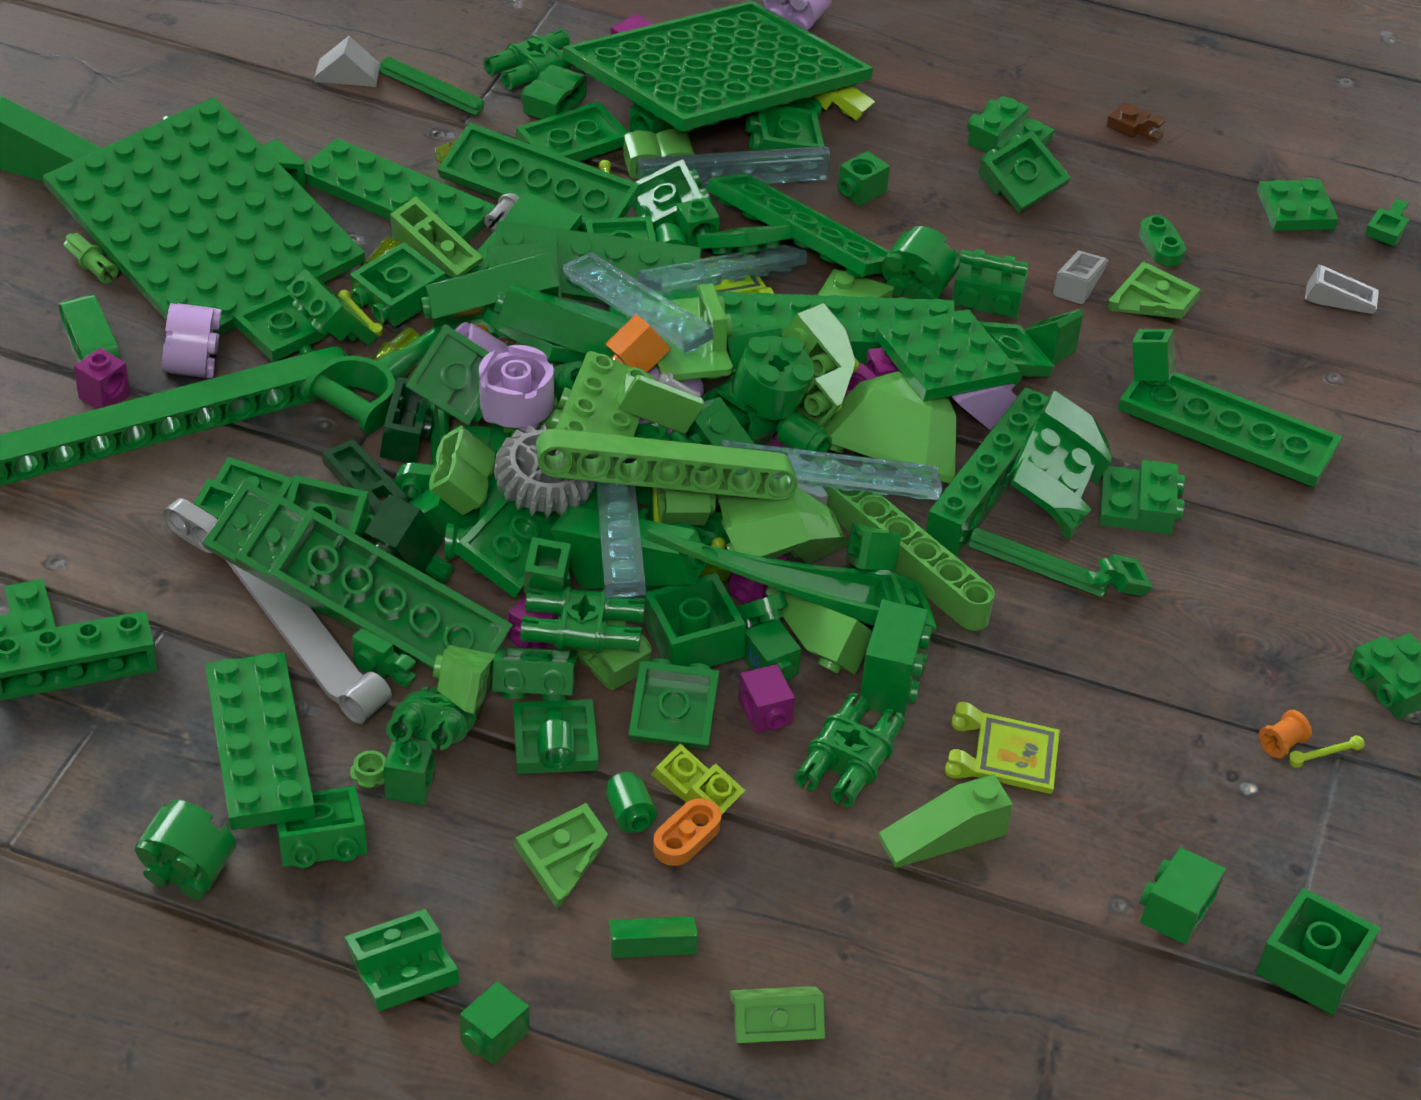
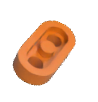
[653,798,722,866]

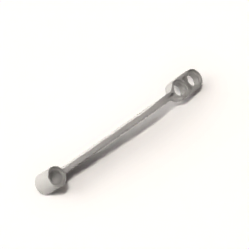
[163,498,392,724]

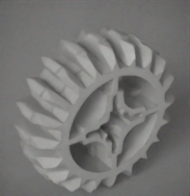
[494,424,595,518]

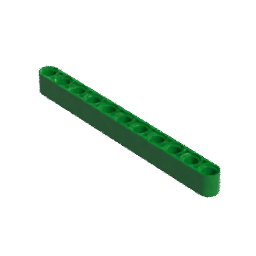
[0,347,353,486]

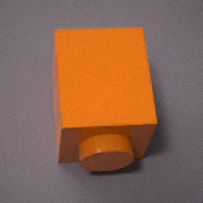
[605,314,671,372]

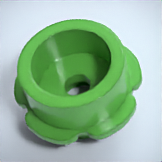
[350,750,386,788]

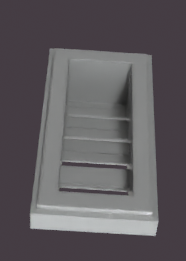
[1053,251,1108,304]
[1305,265,1379,314]

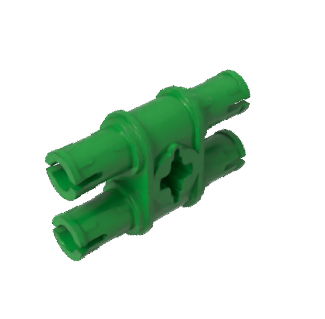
[483,28,580,91]
[520,586,645,654]
[386,686,481,750]
[794,693,906,808]

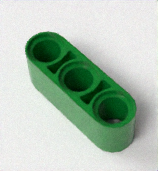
[59,294,121,362]

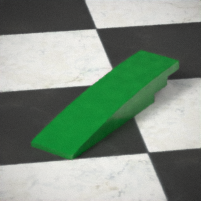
[203,480,513,672]

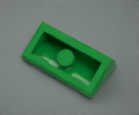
[608,916,698,958]

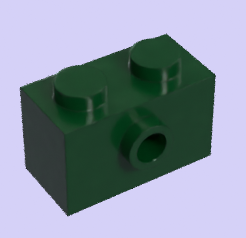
[380,377,433,463]
[365,494,443,573]

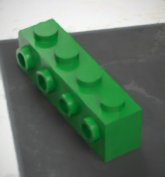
[0,611,157,701]

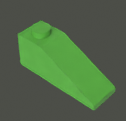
[390,197,483,278]
[765,586,872,675]
[433,645,496,714]
[878,774,1013,868]

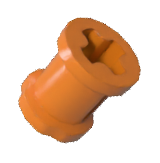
[1258,710,1312,759]

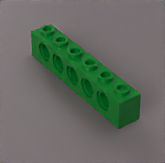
[926,387,1049,557]

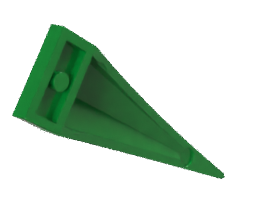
[642,529,937,636]

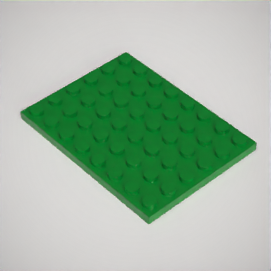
[563,1,873,132]
[43,97,365,335]

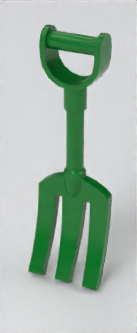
[303,220,505,434]

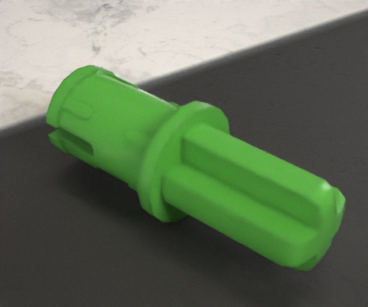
[64,233,119,284]

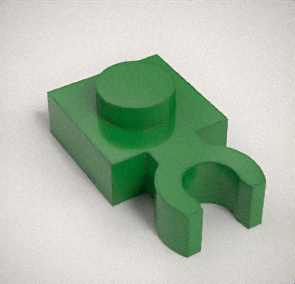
[352,628,416,688]

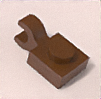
[1107,103,1166,142]

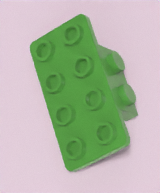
[638,283,733,382]
[548,351,655,463]

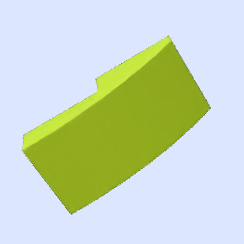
[813,86,875,121]
[651,743,746,815]

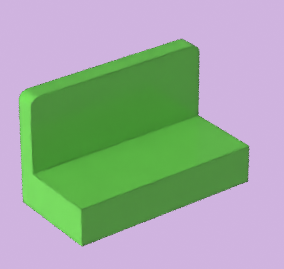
[618,374,704,434]
[730,986,825,1043]

